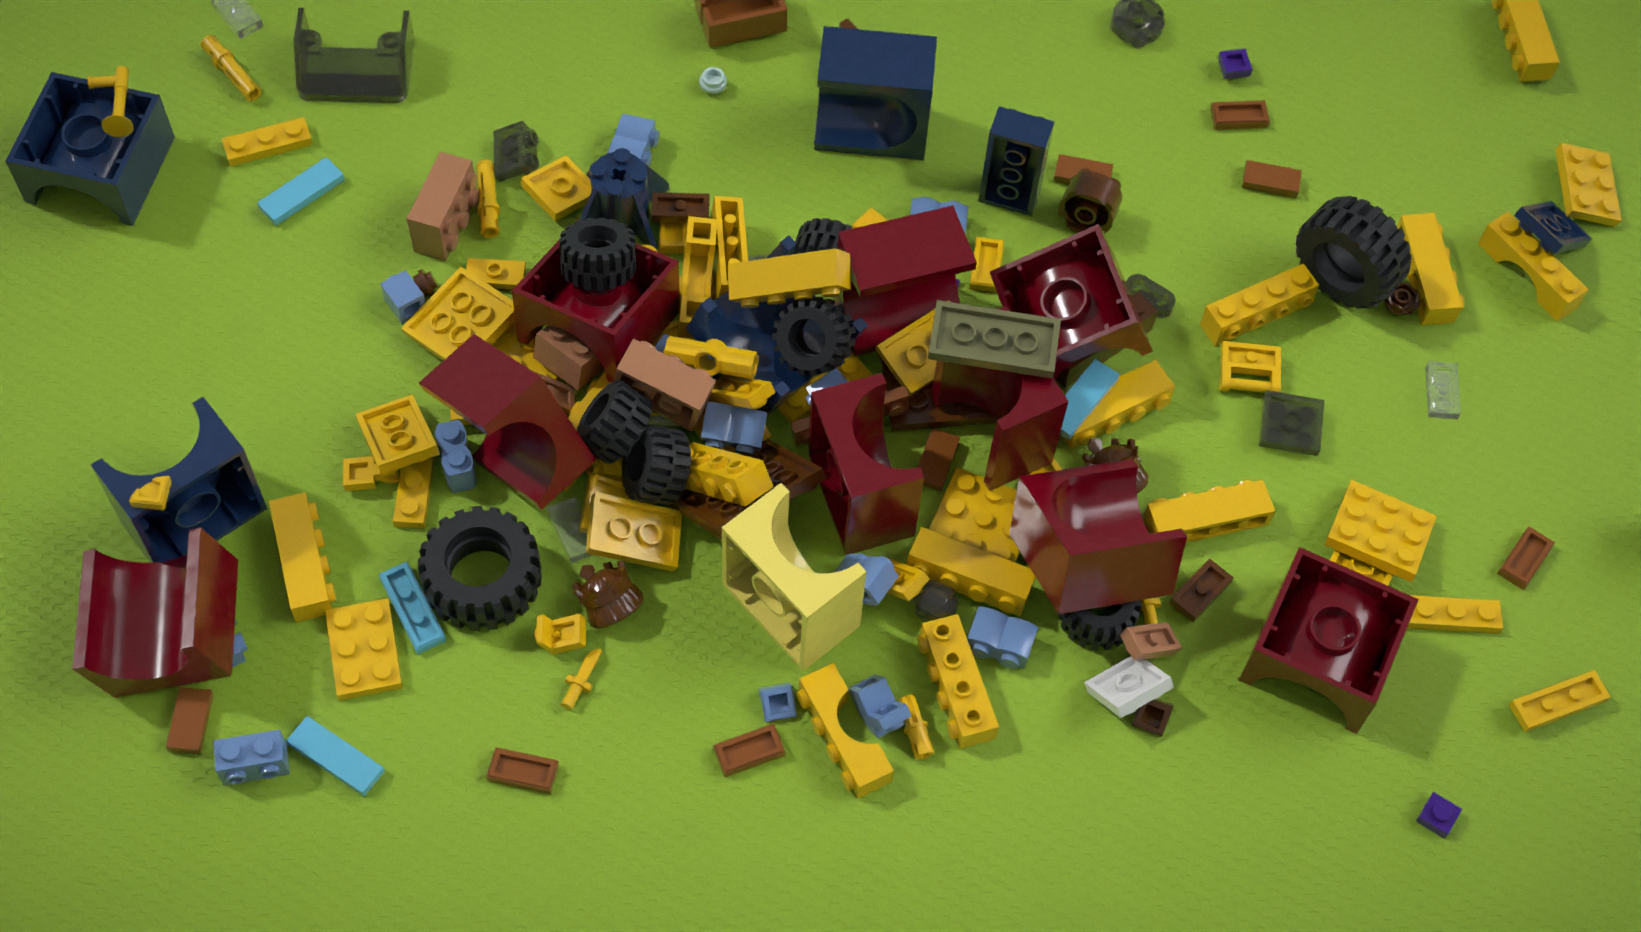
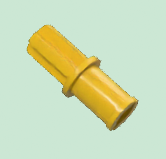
[898,695,935,760]

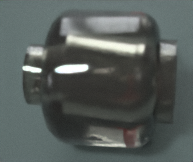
[911,579,960,621]

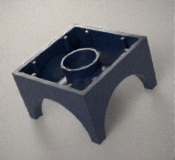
[686,235,868,416]

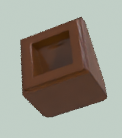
[1132,698,1174,736]

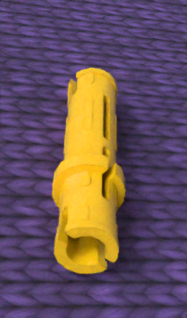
[200,35,262,102]
[476,160,500,238]

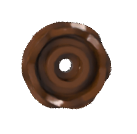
[1384,283,1420,316]

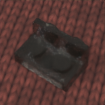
[493,121,540,182]

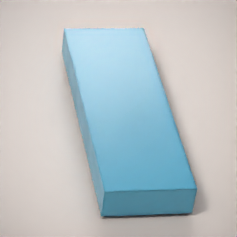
[257,157,345,226]
[1060,359,1120,440]
[378,562,446,655]
[286,716,385,797]

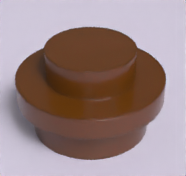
[413,269,438,297]

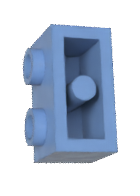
[213,730,290,785]

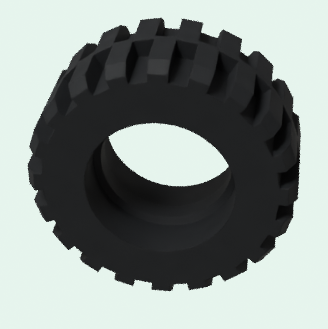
[1296,196,1411,309]
[418,506,542,631]

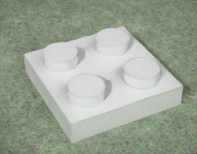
[1084,656,1174,718]

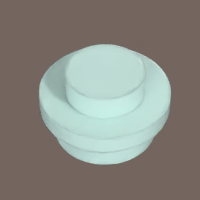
[700,67,727,94]

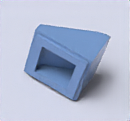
[758,683,797,722]

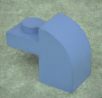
[848,674,912,738]

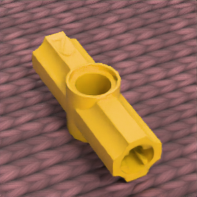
[664,336,759,379]

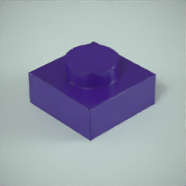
[1217,48,1252,79]
[1416,792,1462,839]

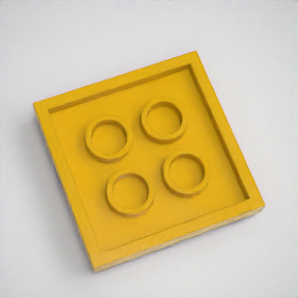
[401,266,515,361]
[929,467,1020,563]
[1324,480,1437,583]

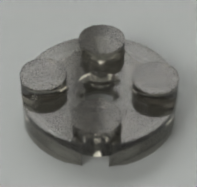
[1110,0,1165,48]

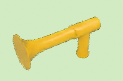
[88,66,133,137]

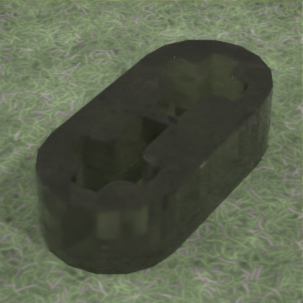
[1126,274,1176,318]

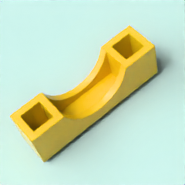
[1478,211,1589,322]
[677,216,717,339]
[796,663,894,799]

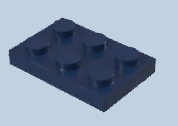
[1514,201,1592,254]

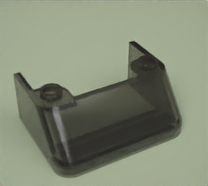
[293,8,415,103]

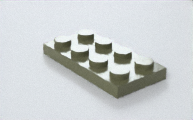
[928,300,1061,379]

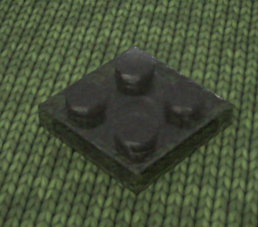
[1258,390,1324,456]

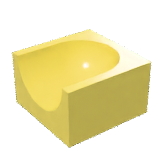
[722,483,867,671]

